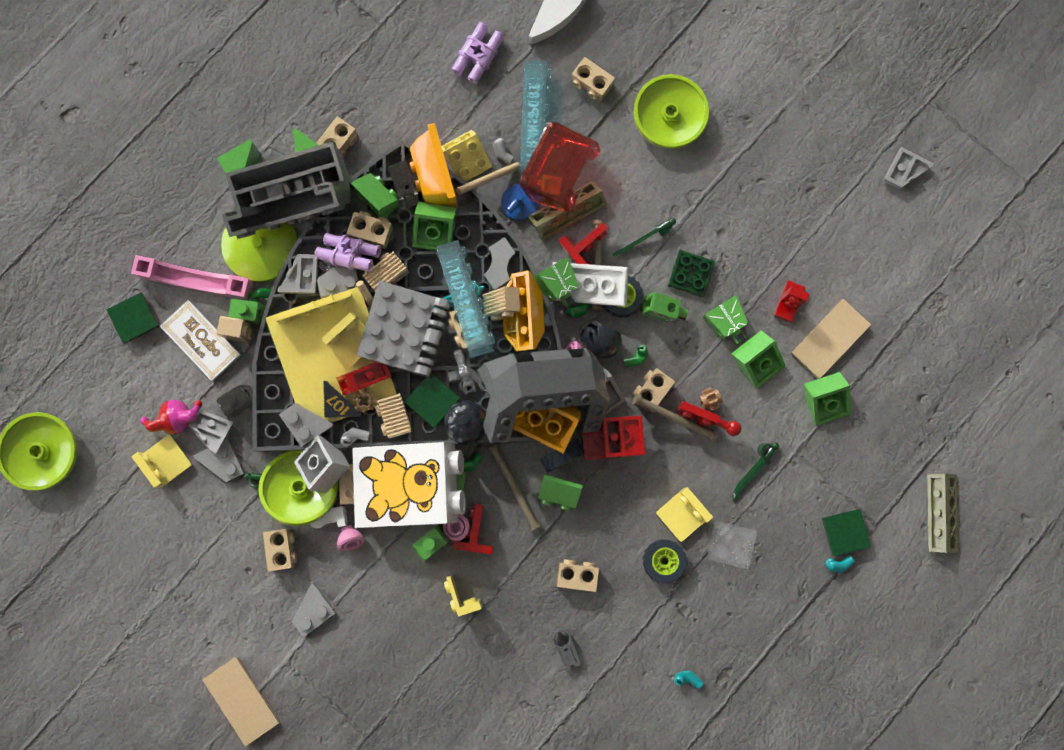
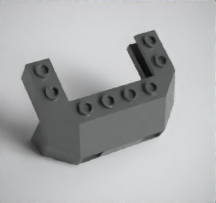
[222,142,351,239]
[478,348,609,443]

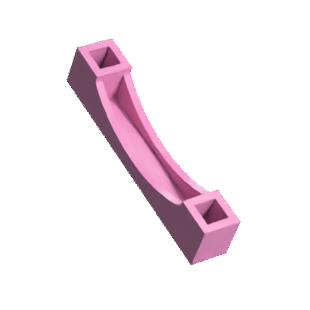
[131,255,253,301]

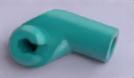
[825,555,855,573]
[674,670,704,689]

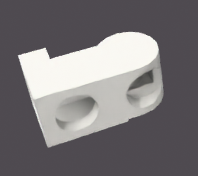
[310,506,348,528]

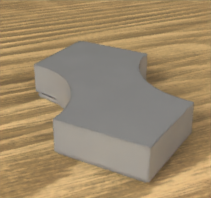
[484,237,516,290]

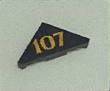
[323,381,362,417]

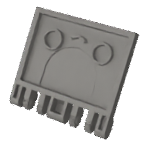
[357,280,451,377]

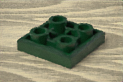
[668,250,715,297]
[106,292,159,344]
[405,373,460,428]
[822,509,871,556]

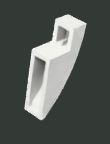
[528,0,586,44]

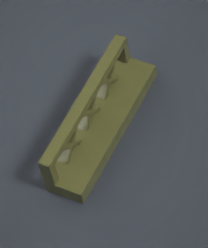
[528,180,607,241]
[927,474,958,552]

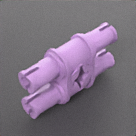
[452,22,504,84]
[315,233,381,272]

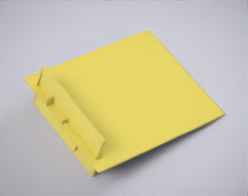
[266,287,397,422]

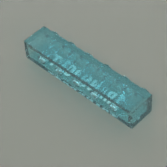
[520,60,550,175]
[436,240,495,358]

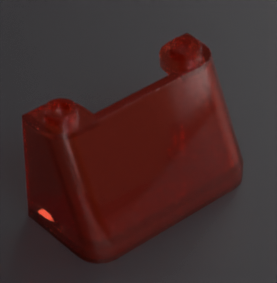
[520,121,601,213]

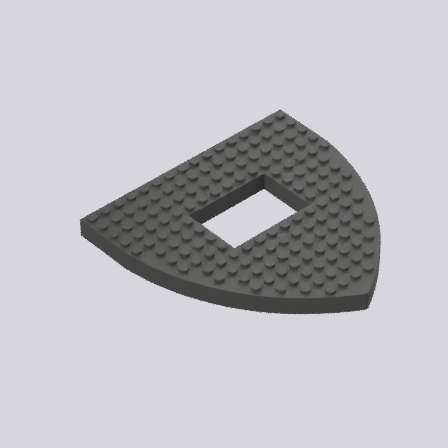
[252,142,562,452]

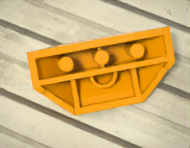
[503,271,545,351]

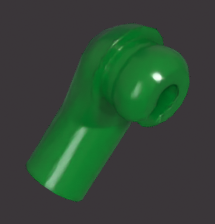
[247,288,272,302]
[567,303,590,318]
[623,345,648,367]
[463,452,484,472]

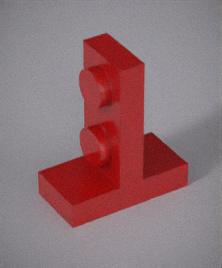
[558,223,611,265]
[774,280,810,323]
[336,362,391,396]
[453,504,493,554]

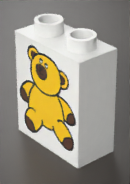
[353,442,466,528]

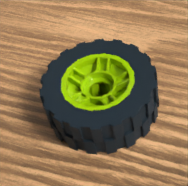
[602,275,644,318]
[540,439,585,473]
[643,539,687,583]

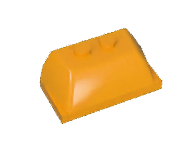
[410,123,458,207]
[513,406,581,453]

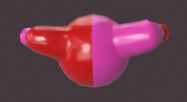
[140,400,203,435]

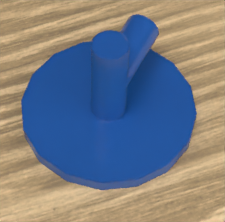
[501,184,538,221]

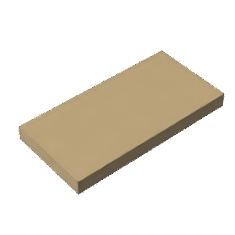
[791,299,871,379]
[202,656,280,747]

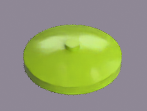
[633,74,709,149]
[221,222,298,283]
[0,412,77,491]
[259,450,339,526]

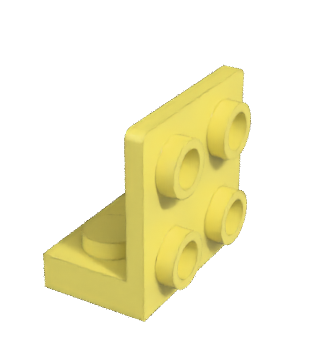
[442,130,492,182]
[321,312,365,367]
[131,435,192,488]
[656,487,713,542]
[444,575,483,617]

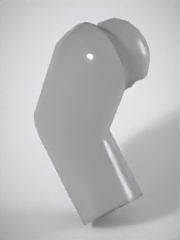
[493,138,514,165]
[341,428,370,446]

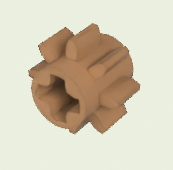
[699,387,723,412]
[352,388,377,413]

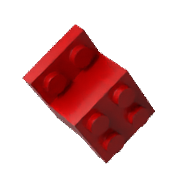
[581,415,645,460]

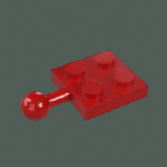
[676,401,742,436]

